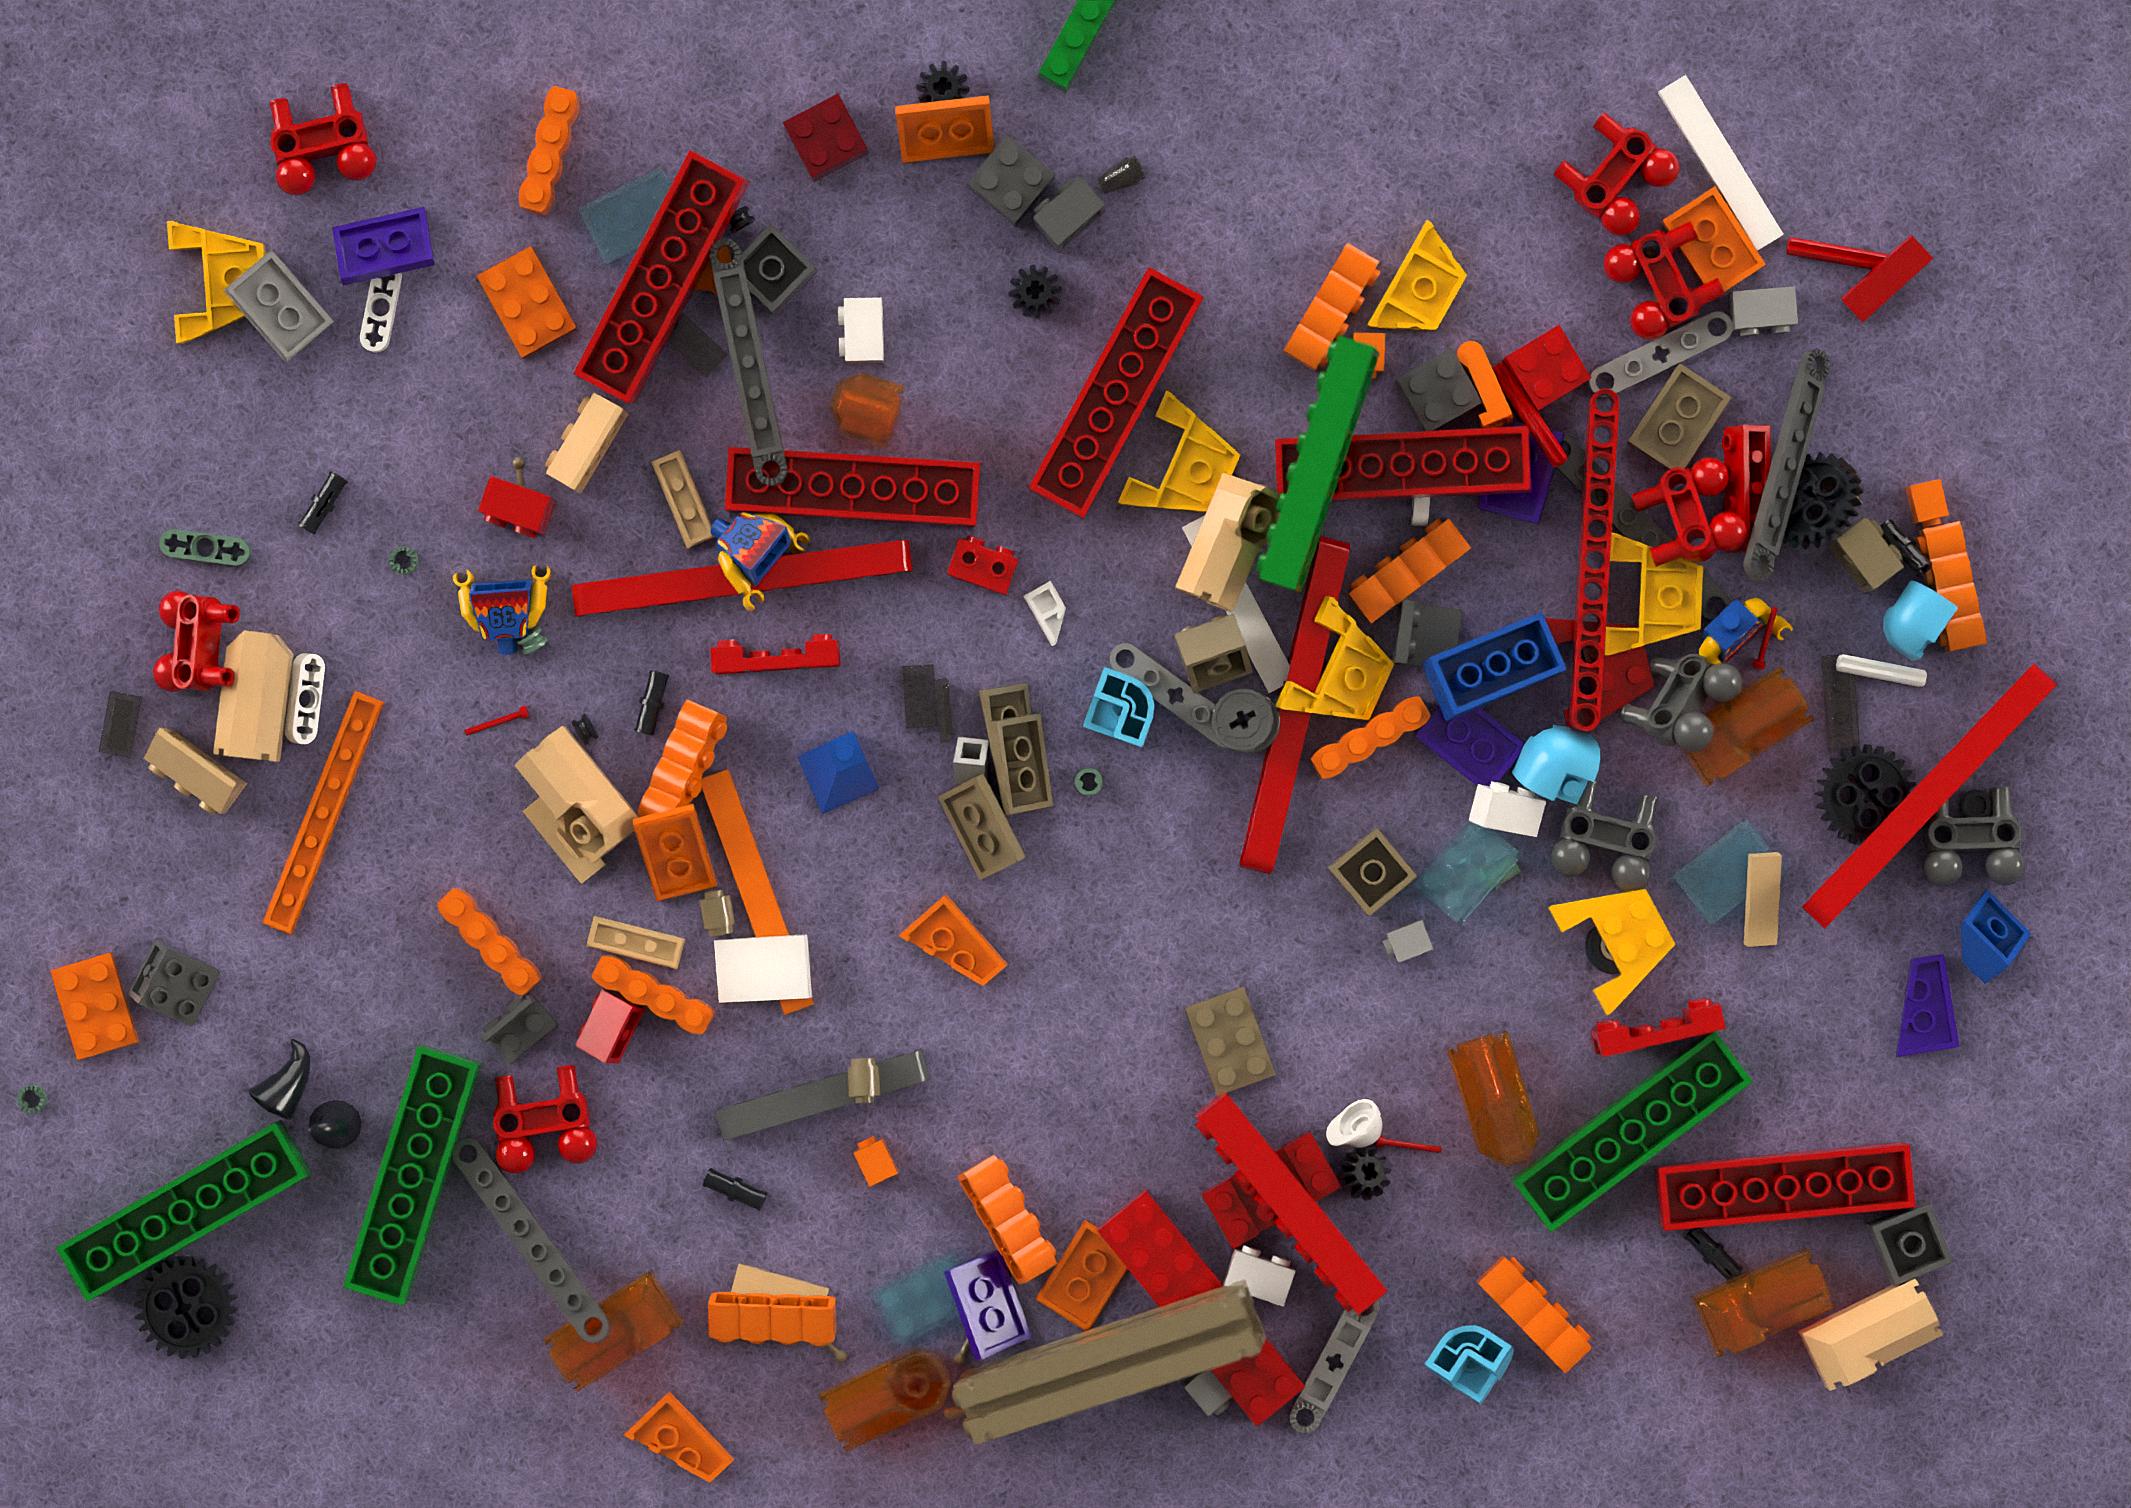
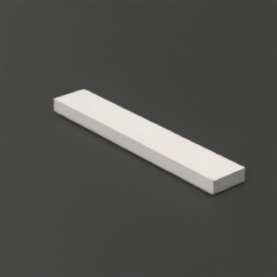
[1658,75,1784,251]
[1182,515,1290,693]

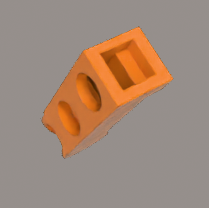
[1457,341,1513,428]

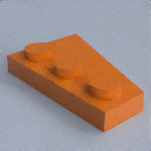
[898,894,1008,986]
[623,1391,734,1483]

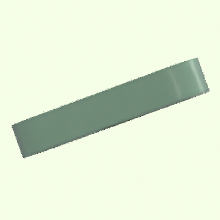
[159,529,252,566]

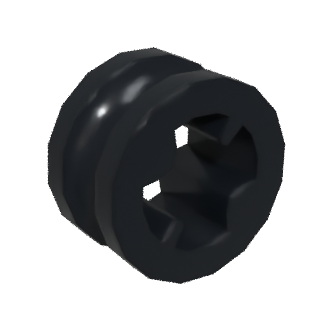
[729,206,756,234]
[571,713,599,745]

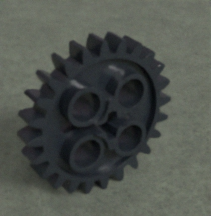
[1782,452,1864,550]
[1815,744,1917,845]
[134,1256,238,1359]

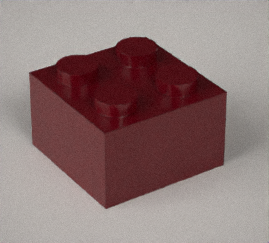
[783,93,869,182]

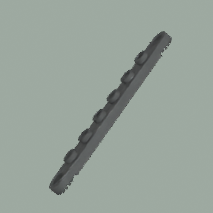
[710,239,788,486]
[1744,349,1830,580]
[1556,435,1731,621]
[453,1138,611,1344]

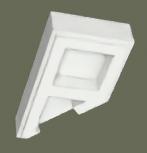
[1024,581,1066,646]

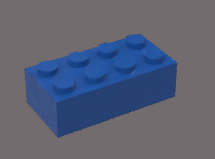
[1421,612,1567,722]

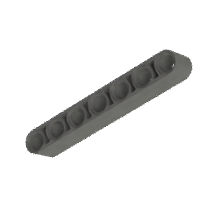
[715,1049,931,1141]

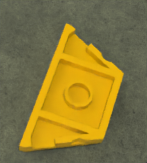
[1367,220,1467,331]

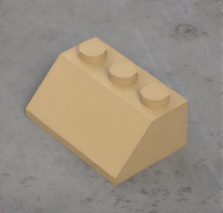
[545,393,629,494]
[144,728,247,815]

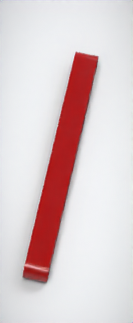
[1568,388,1620,732]
[1240,536,1350,874]
[571,540,913,617]
[1801,663,2057,929]

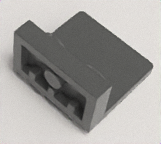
[1392,600,1462,667]
[127,938,220,1026]
[479,995,558,1065]

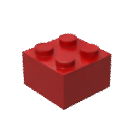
[1502,325,1591,411]
[478,476,556,539]

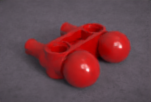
[269,83,376,195]
[1554,112,1680,236]
[1603,221,1725,340]
[1631,457,1748,567]
[153,590,240,693]
[493,1065,597,1174]

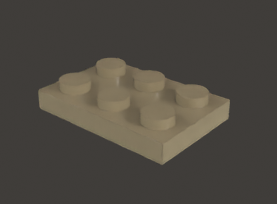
[1627,363,1732,470]
[938,774,1026,880]
[1185,986,1276,1096]

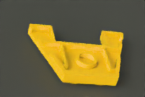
[167,221,266,344]
[1118,390,1240,512]
[1604,533,1703,655]
[1275,596,1394,720]
[1547,889,1675,1015]

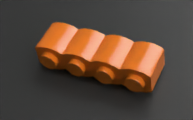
[518,86,580,217]
[1282,243,1381,372]
[1347,518,1471,624]
[1915,521,1987,652]
[1309,696,1431,779]
[637,700,727,817]
[437,888,542,996]
[591,955,716,1034]
[957,1155,1057,1285]
[1476,1255,1593,1374]
[708,1292,836,1346]

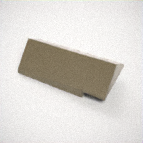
[979,683,1053,815]

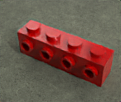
[1722,425,1771,553]

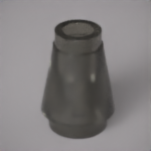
[1097,155,1146,194]

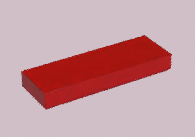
[1841,234,1934,322]

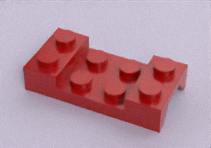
[710,634,841,675]
[1590,997,1726,1057]
[1201,1131,1342,1249]

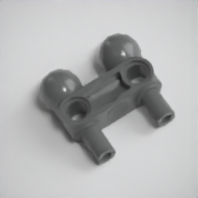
[1621,654,1743,752]
[1551,781,1658,892]
[1923,787,2026,887]

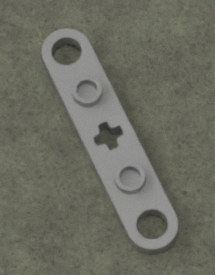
[1588,311,1733,398]
[1109,643,1240,748]
[1289,1300,1380,1433]

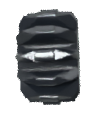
[916,61,970,103]
[1009,265,1062,319]
[1337,1147,1392,1201]

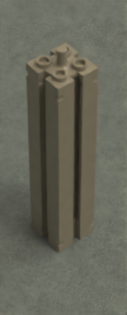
[944,1279,1266,1445]

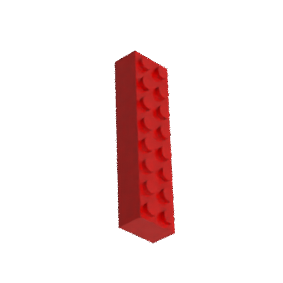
[573,150,751,404]
[1028,267,1204,520]
[1275,426,1532,502]
[725,447,981,528]
[1194,1091,1388,1315]
[1654,1142,1916,1231]
[1097,1189,1305,1427]

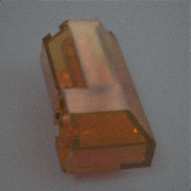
[829,372,906,449]
[1677,666,1814,787]
[1445,1030,1540,1166]
[1690,1248,1834,1357]
[543,1269,685,1392]
[818,1346,952,1452]

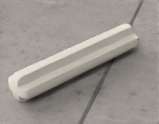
[1836,654,1927,687]

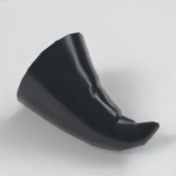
[247,1039,310,1120]
[308,1100,362,1149]

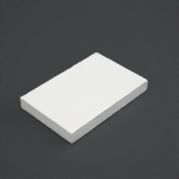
[714,935,812,1003]

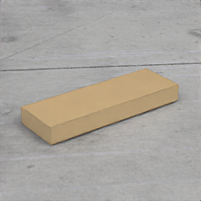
[651,450,715,549]
[522,797,606,884]
[1744,852,1782,947]
[586,916,685,969]
[731,1263,830,1297]

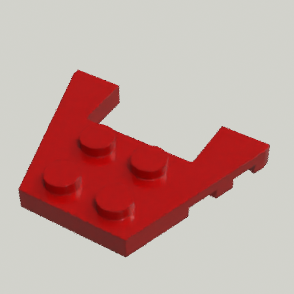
[1545,618,1654,729]

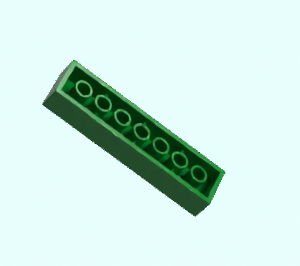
[1256,335,1380,594]
[1510,1031,1753,1232]
[343,1044,483,1306]
[55,1120,312,1302]

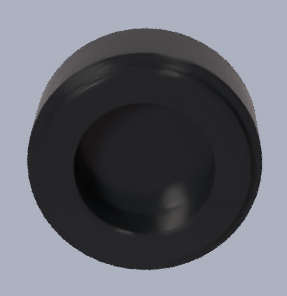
[1959,790,1992,818]

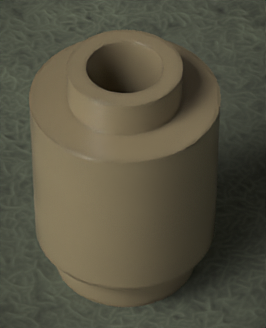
[699,889,735,937]
[848,1058,880,1103]

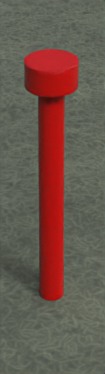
[1752,607,1778,670]
[465,706,530,735]
[1375,1135,1441,1153]

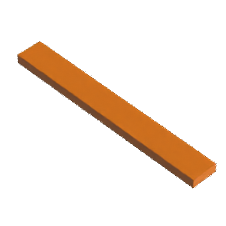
[262,690,385,935]
[701,769,814,1015]

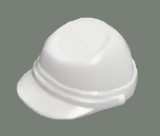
[1326,1099,1382,1148]

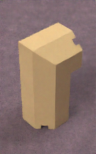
[1174,473,1281,612]
[213,630,296,762]
[514,726,639,863]
[1798,1278,1943,1391]

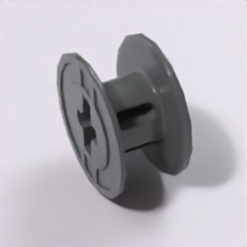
[1212,689,1280,754]

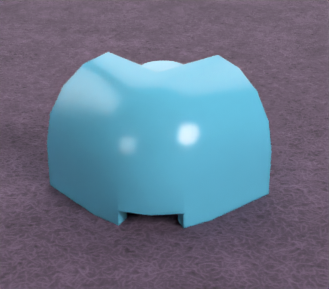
[1883,580,1958,661]
[1083,667,1155,748]
[1512,725,1600,804]
[1425,1325,1514,1405]

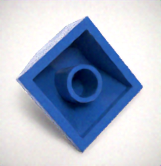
[797,731,880,814]
[1961,890,2031,984]

